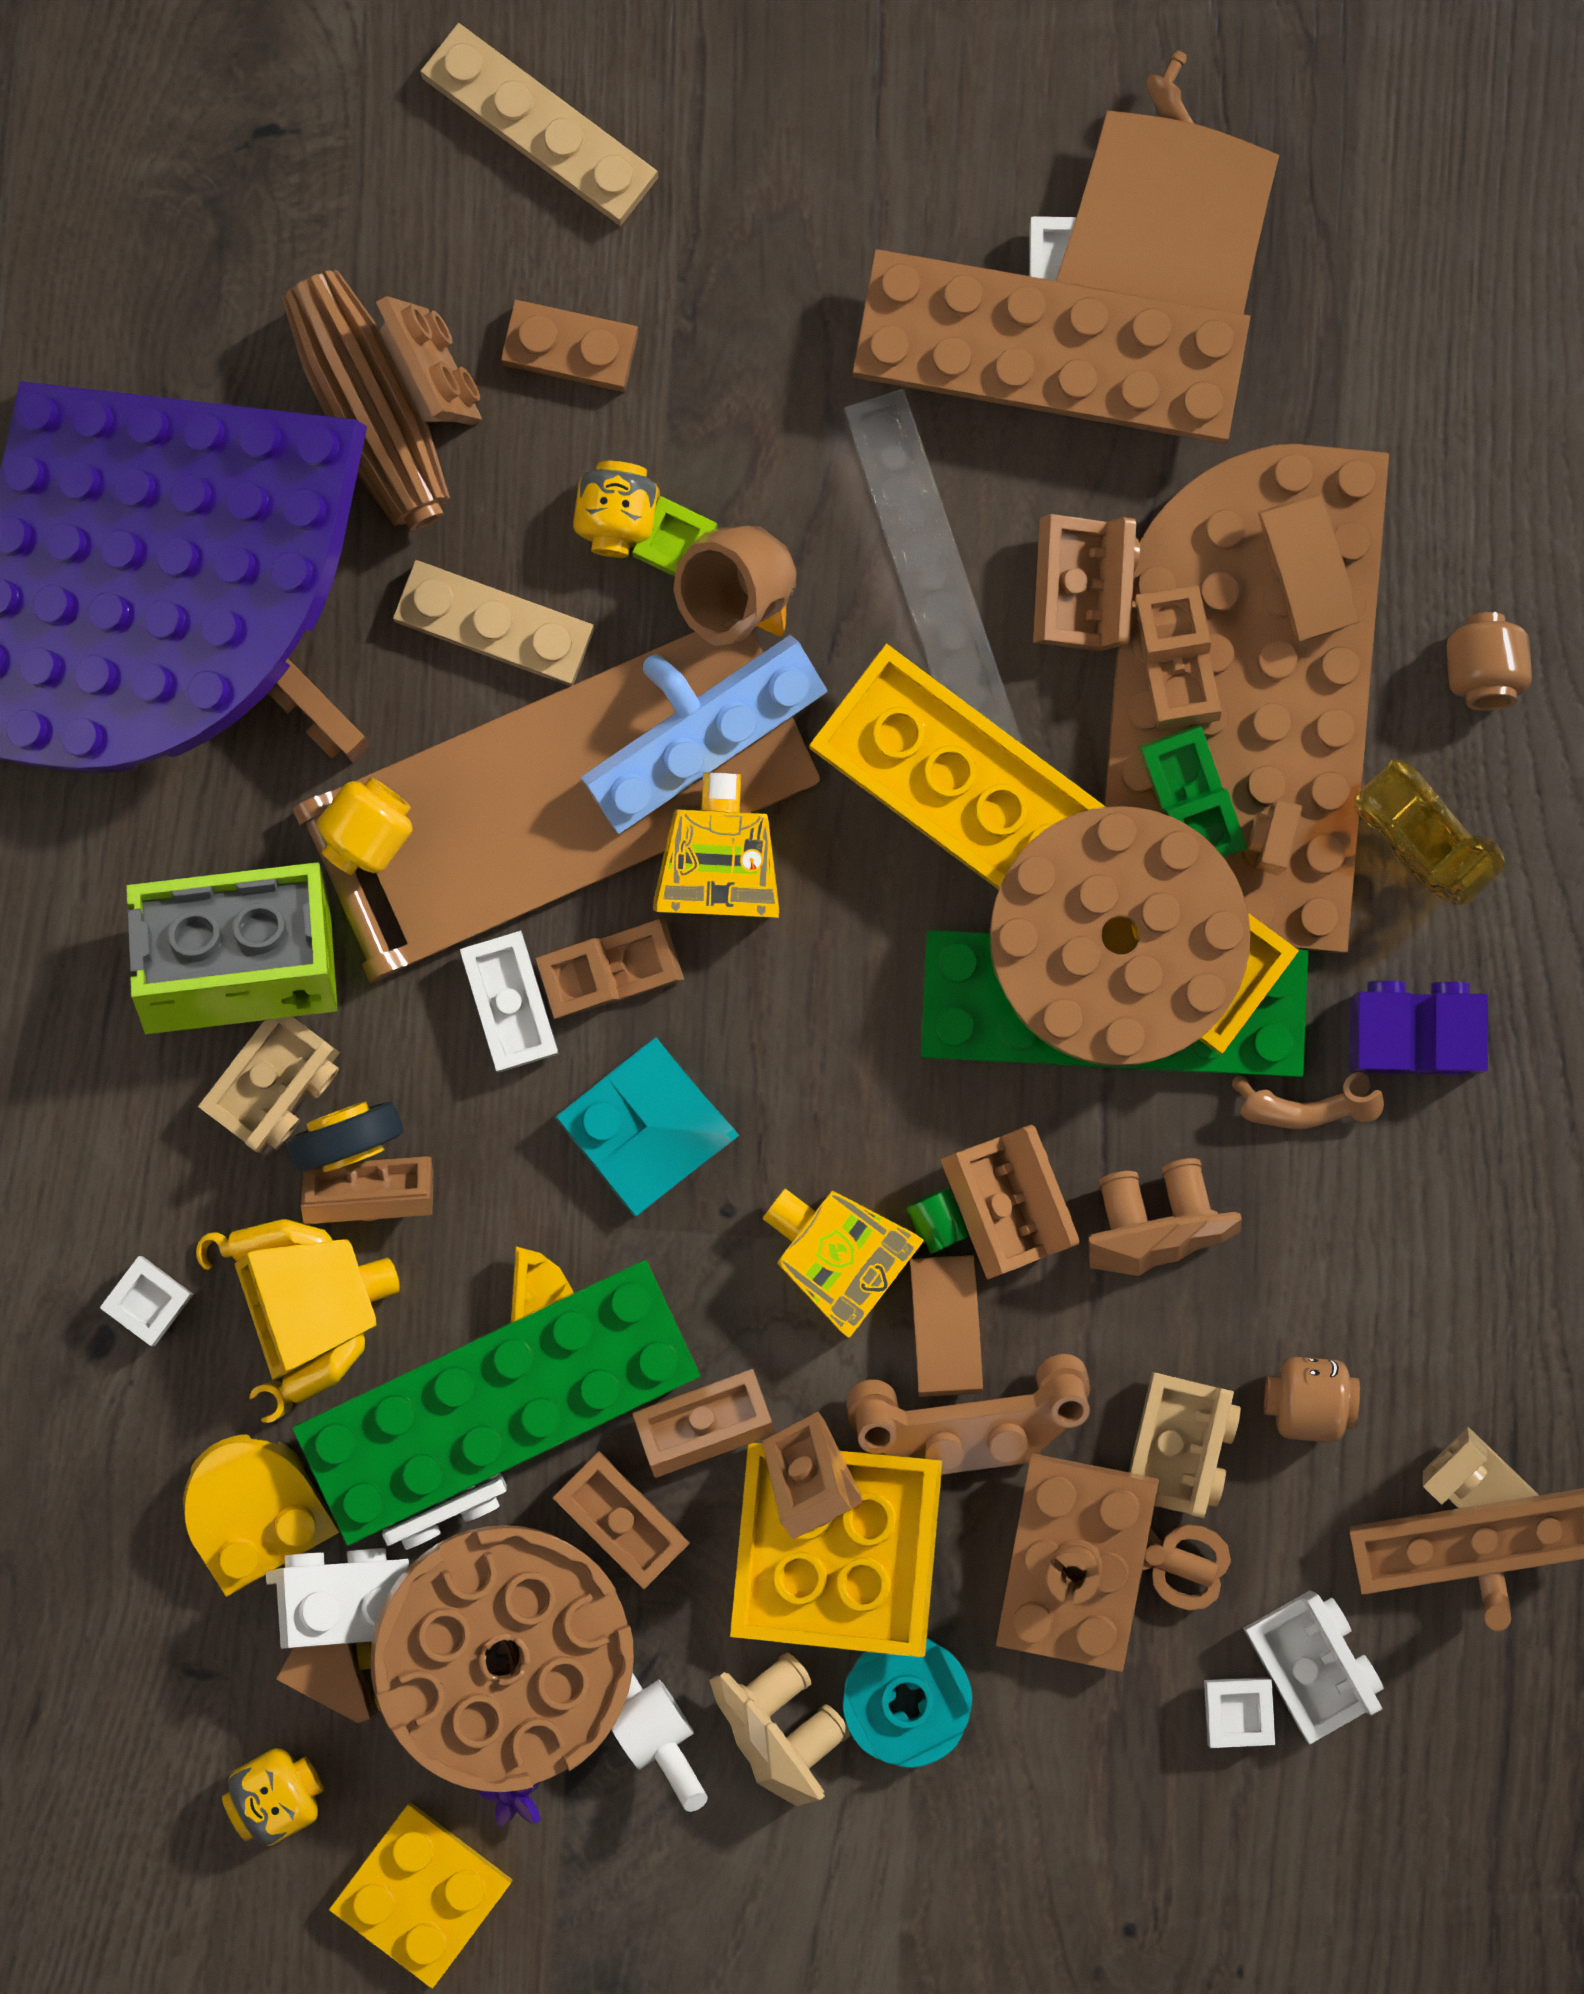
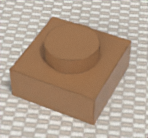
[1248,799,1302,875]

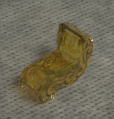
[1354,760,1505,906]

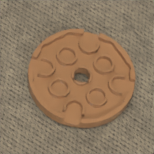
[990,806,1250,1066]
[370,1525,634,1792]

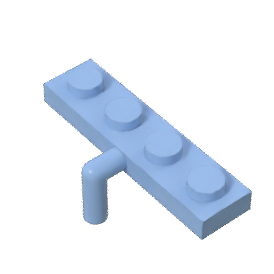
[580,635,828,834]

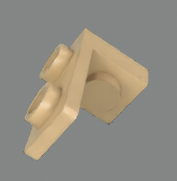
[1423,1427,1539,1508]

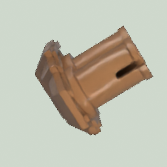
[1088,1158,1242,1276]

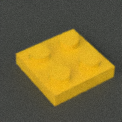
[329,1802,512,1989]

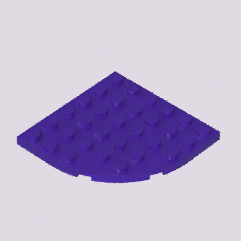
[0,381,367,773]

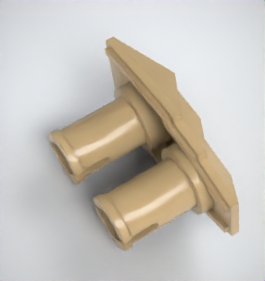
[709,1652,850,1807]

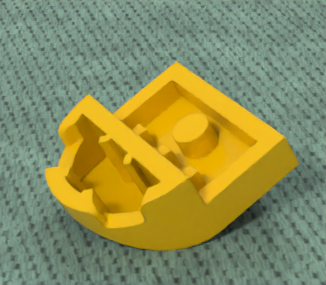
[183,1434,339,1597]

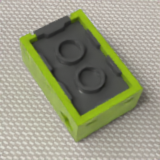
[127,862,338,1034]

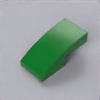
[1138,725,1248,858]

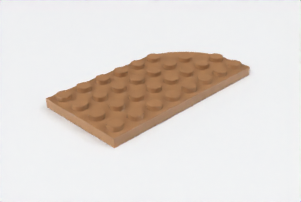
[1103,444,1389,955]

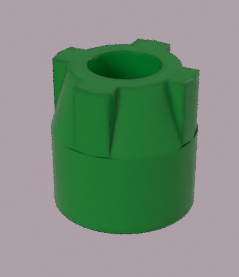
[905,1186,969,1253]

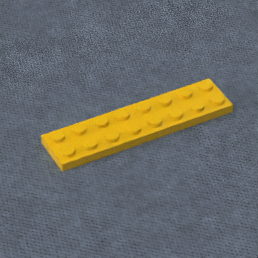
[809,643,1299,1055]

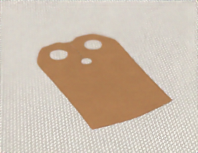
[1056,110,1279,314]

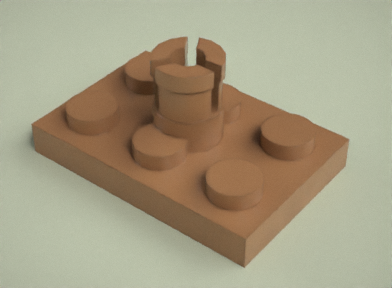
[996,1453,1159,1672]

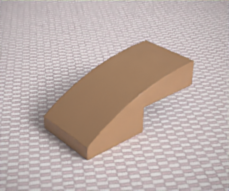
[1258,493,1360,641]
[1135,585,1222,731]
[536,919,685,1019]
[910,1255,983,1397]

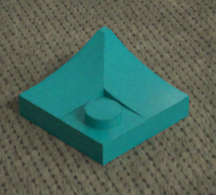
[554,1037,739,1217]

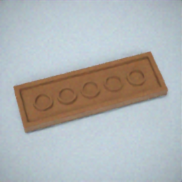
[853,249,1251,444]

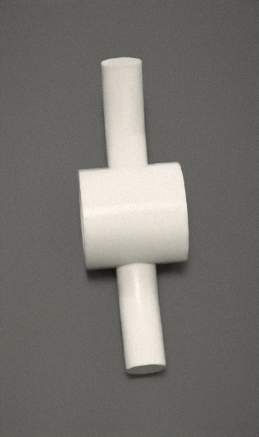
[611,1672,708,1812]

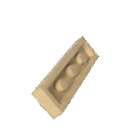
[421,23,658,227]

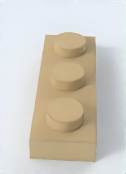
[393,560,594,686]

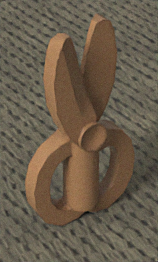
[1142,1524,1231,1610]

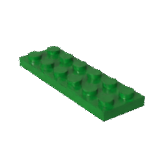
[920,930,1308,1078]
[292,1259,701,1546]

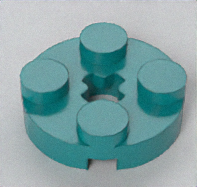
[842,1638,972,1768]

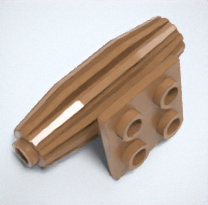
[282,270,483,531]

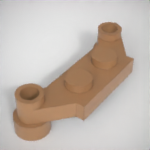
[846,1354,1091,1475]

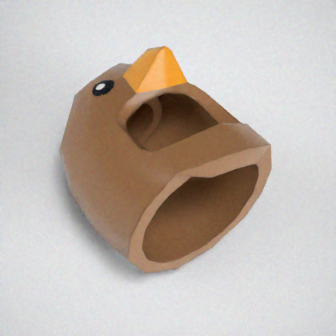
[673,526,797,646]

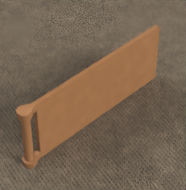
[292,626,820,983]

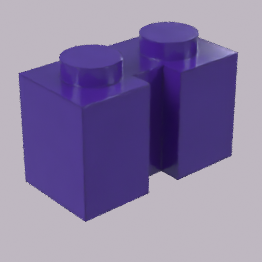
[1350,981,1488,1075]

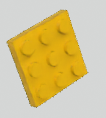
[730,1443,942,1657]

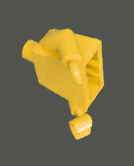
[196,1219,400,1423]

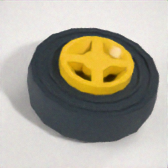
[286,1101,404,1172]

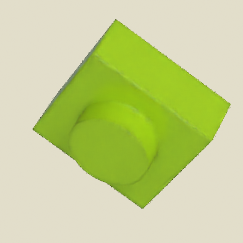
[632,496,717,577]

